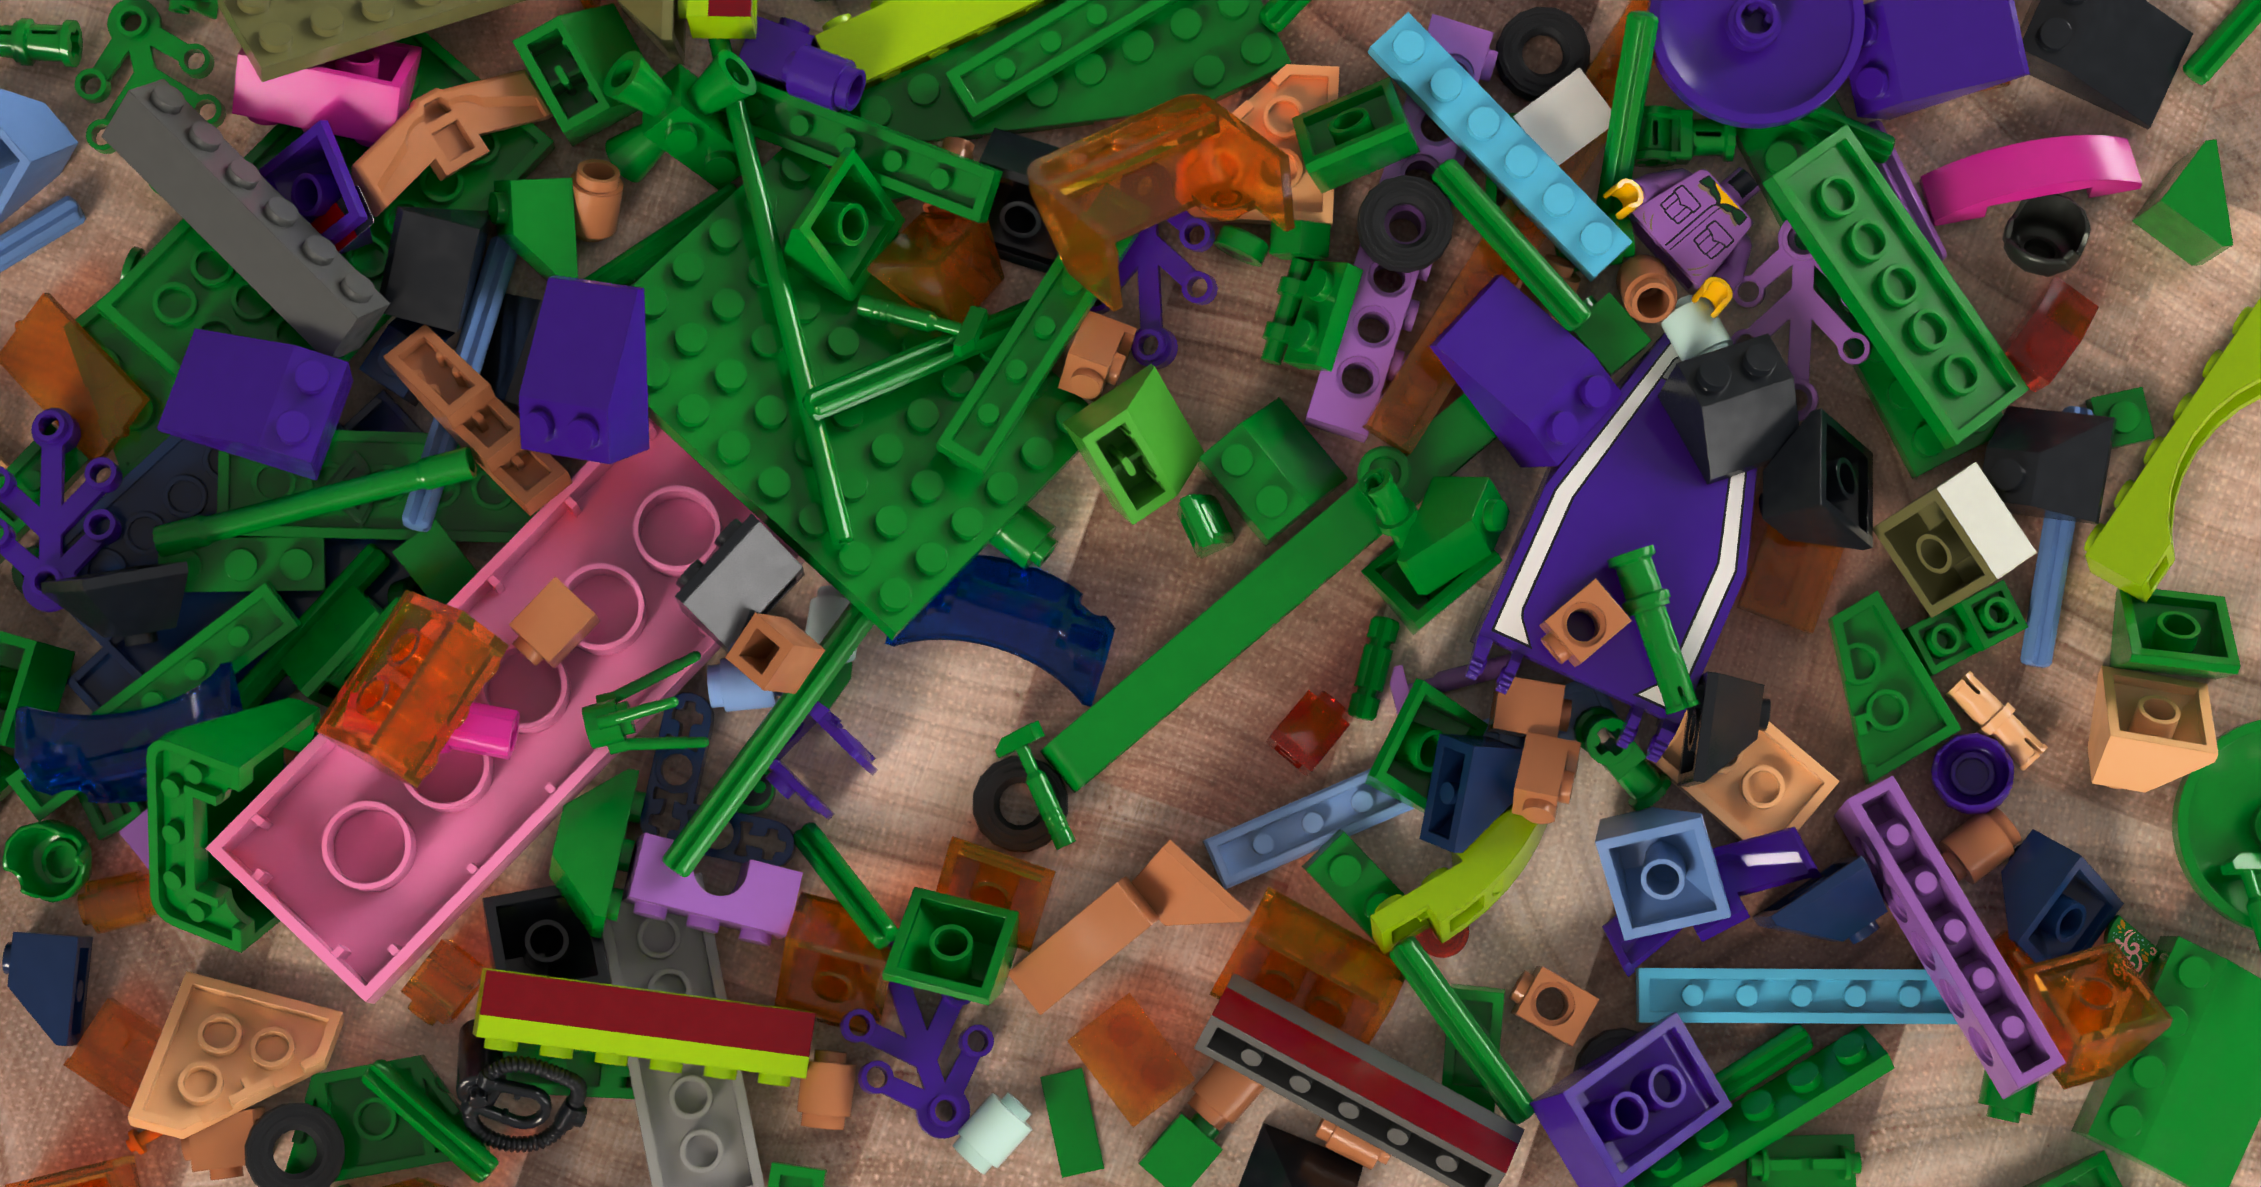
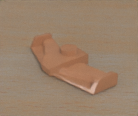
[352,69,553,217]

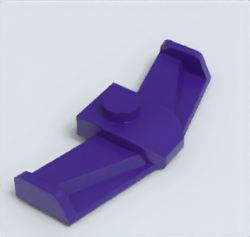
[1602,827,1822,977]

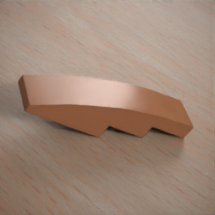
[383,324,573,516]

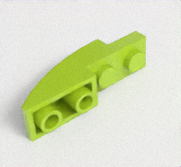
[1370,803,1547,954]

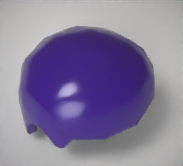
[1931,732,2014,814]

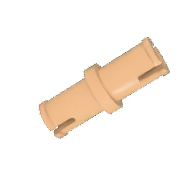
[1945,670,2048,771]

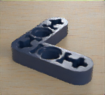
[640,693,796,867]

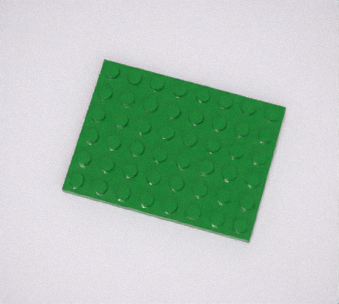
[632,148,1089,640]

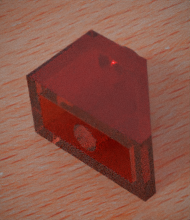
[2002,276,2099,392]
[1265,690,1350,777]

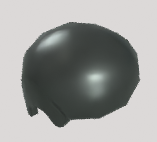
[2002,194,2091,277]

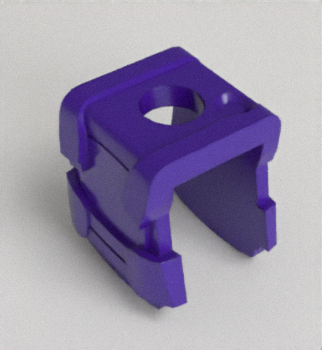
[765,701,878,820]

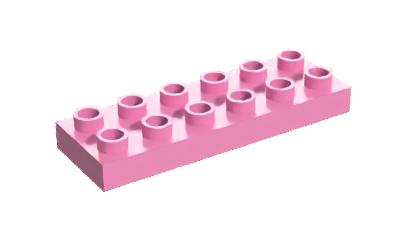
[205,418,805,1004]

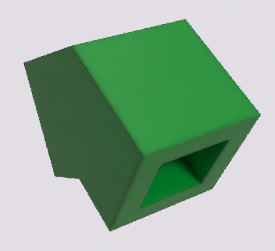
[1269,220,1331,262]

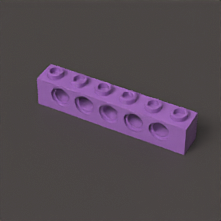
[1834,776,2066,1100]

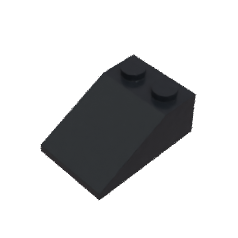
[2020,0,2193,129]

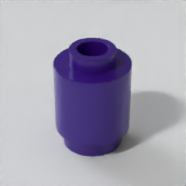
[782,44,866,112]

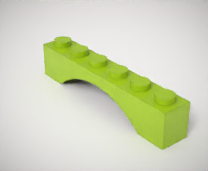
[2084,297,2261,603]

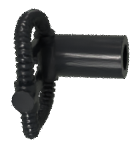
[456,1019,587,1153]

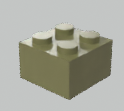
[1873,462,2037,618]

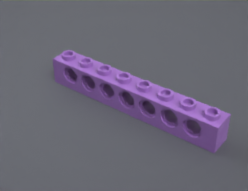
[1304,14,1498,443]

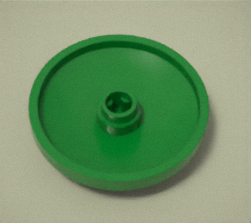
[2172,720,2261,931]

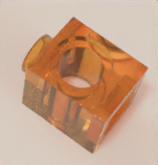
[401,939,487,1026]

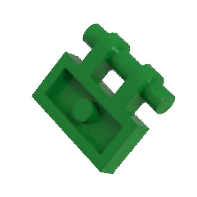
[1261,258,1363,372]

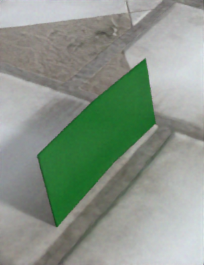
[1040,1068,1104,1178]

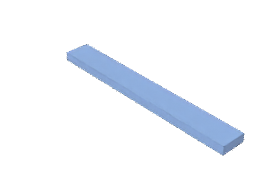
[1203,681,1617,890]

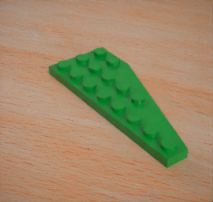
[844,0,1292,143]

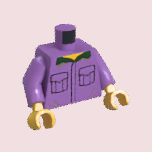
[1603,167,1760,318]

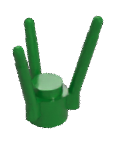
[582,651,709,755]

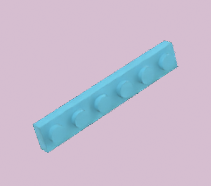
[1368,12,1633,282]
[1636,968,1958,1024]

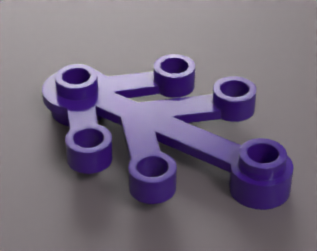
[1090,161,1218,369]
[0,408,123,612]
[840,941,994,1139]

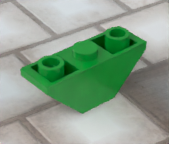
[549,768,646,939]

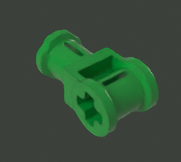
[1634,105,1736,168]
[1573,706,1672,811]

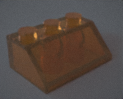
[314,590,509,788]
[1209,887,1405,1045]

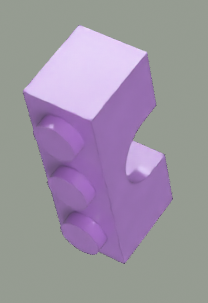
[622,833,803,946]

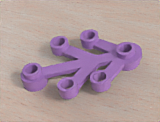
[1731,220,1871,421]

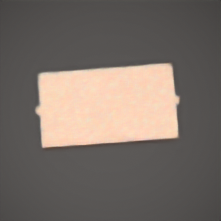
[0,293,150,461]

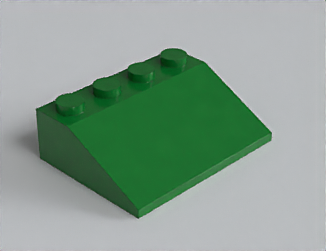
[2071,936,2261,1187]

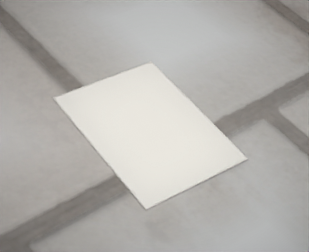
[1513,67,1612,166]

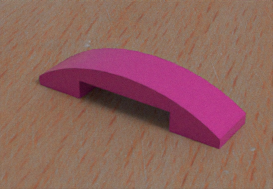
[1919,135,2142,226]

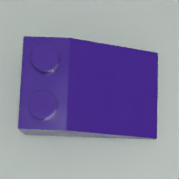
[1849,0,2030,120]
[519,275,650,464]
[1430,275,1623,468]
[157,328,353,481]
[1530,1012,1732,1187]

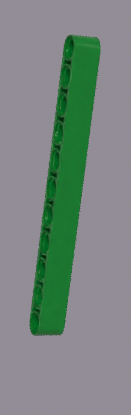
[1040,393,1497,793]

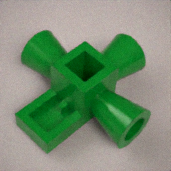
[603,50,757,190]

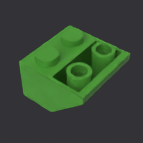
[1062,364,1204,525]

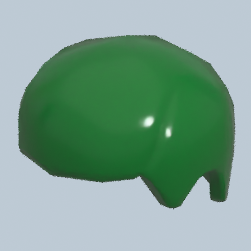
[2,819,92,903]

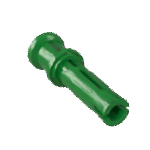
[0,18,83,67]
[1607,545,1700,715]

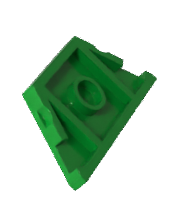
[285,1055,490,1182]

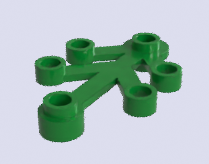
[74,0,226,196]

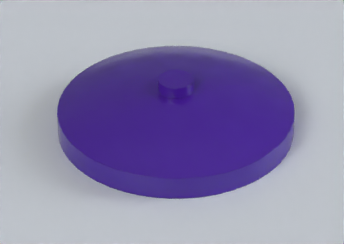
[1647,0,1865,129]

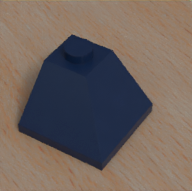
[2001,829,2124,989]
[1752,856,1888,945]

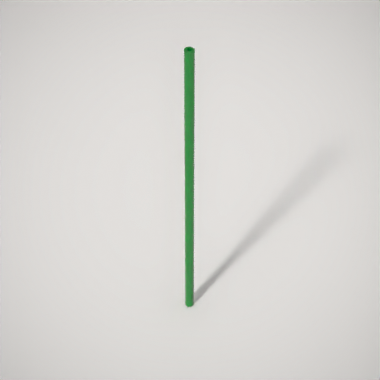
[708,39,854,546]

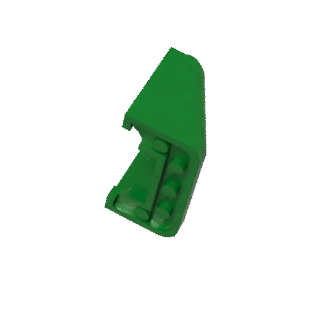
[146,698,320,953]

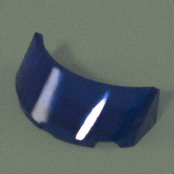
[885,555,1116,707]
[14,661,243,803]

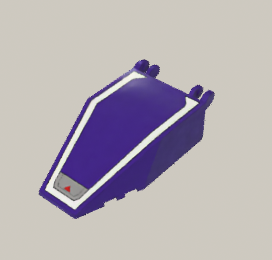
[1465,332,1758,763]

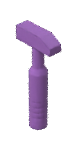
[1389,653,1510,715]

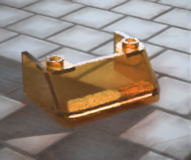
[1027,94,1295,311]

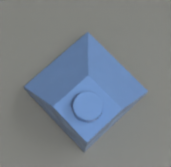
[0,89,79,223]
[1595,807,1731,941]

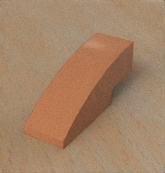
[1009,876,1160,1015]

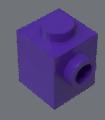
[739,16,818,89]

